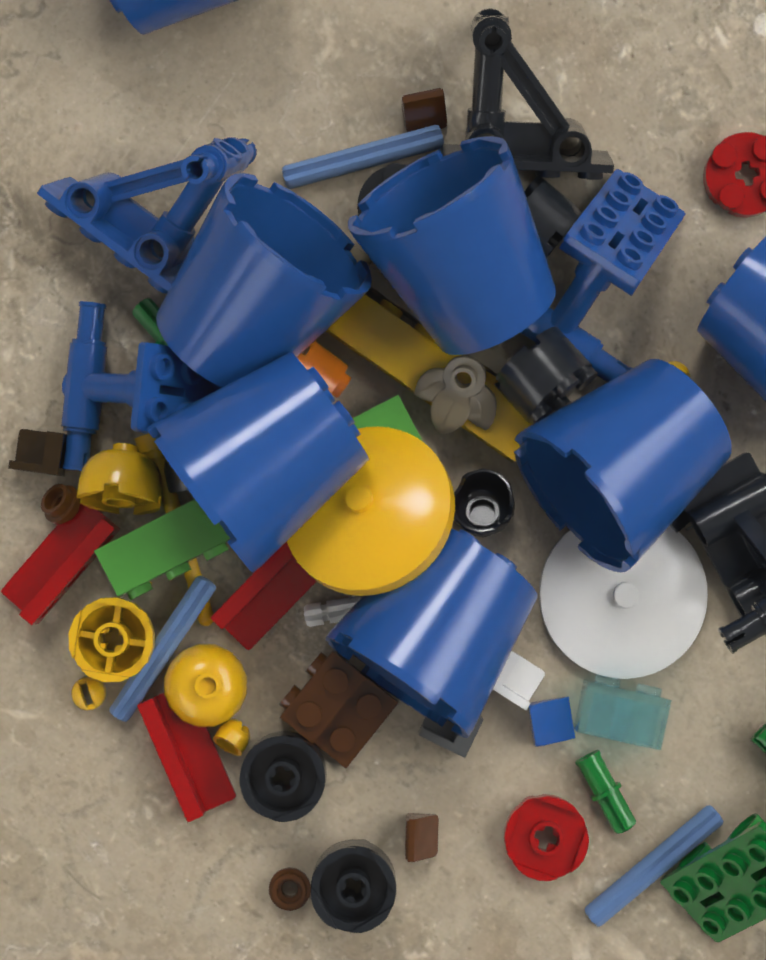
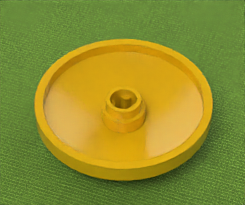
[287,426,455,596]

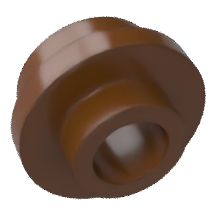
[41,484,80,525]
[269,867,311,911]

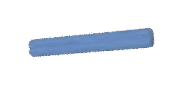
[282,125,444,189]
[109,576,216,722]
[584,805,724,927]

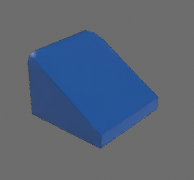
[528,696,575,747]

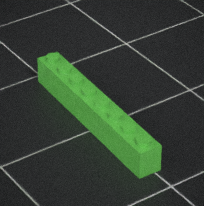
[94,395,422,601]

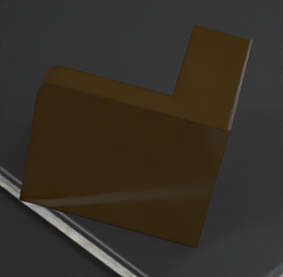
[8,429,67,477]

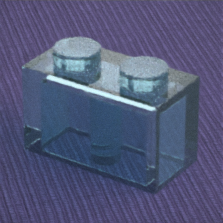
[574,674,672,750]

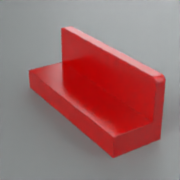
[1,503,120,626]
[210,542,317,650]
[137,692,236,823]

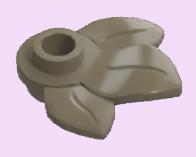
[414,355,497,434]

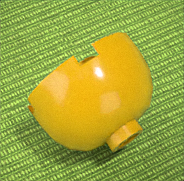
[77,443,162,515]
[68,597,155,682]
[164,644,247,727]

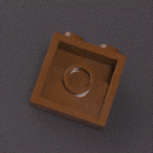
[279,649,399,768]

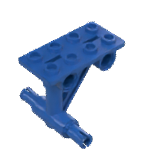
[37,137,257,294]
[520,169,686,382]
[61,301,222,471]

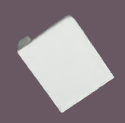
[493,651,545,710]

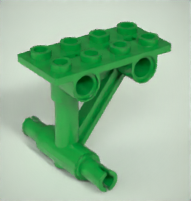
[660,724,766,942]

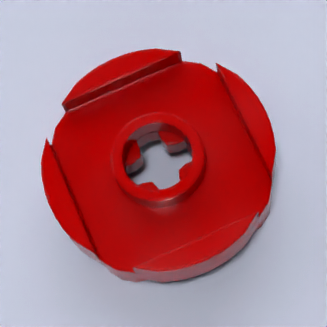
[703,132,766,218]
[503,794,589,881]

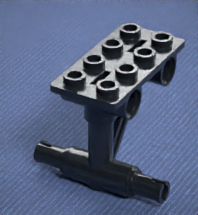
[442,8,614,180]
[684,452,766,654]

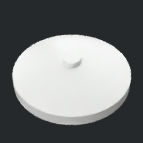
[539,526,708,679]

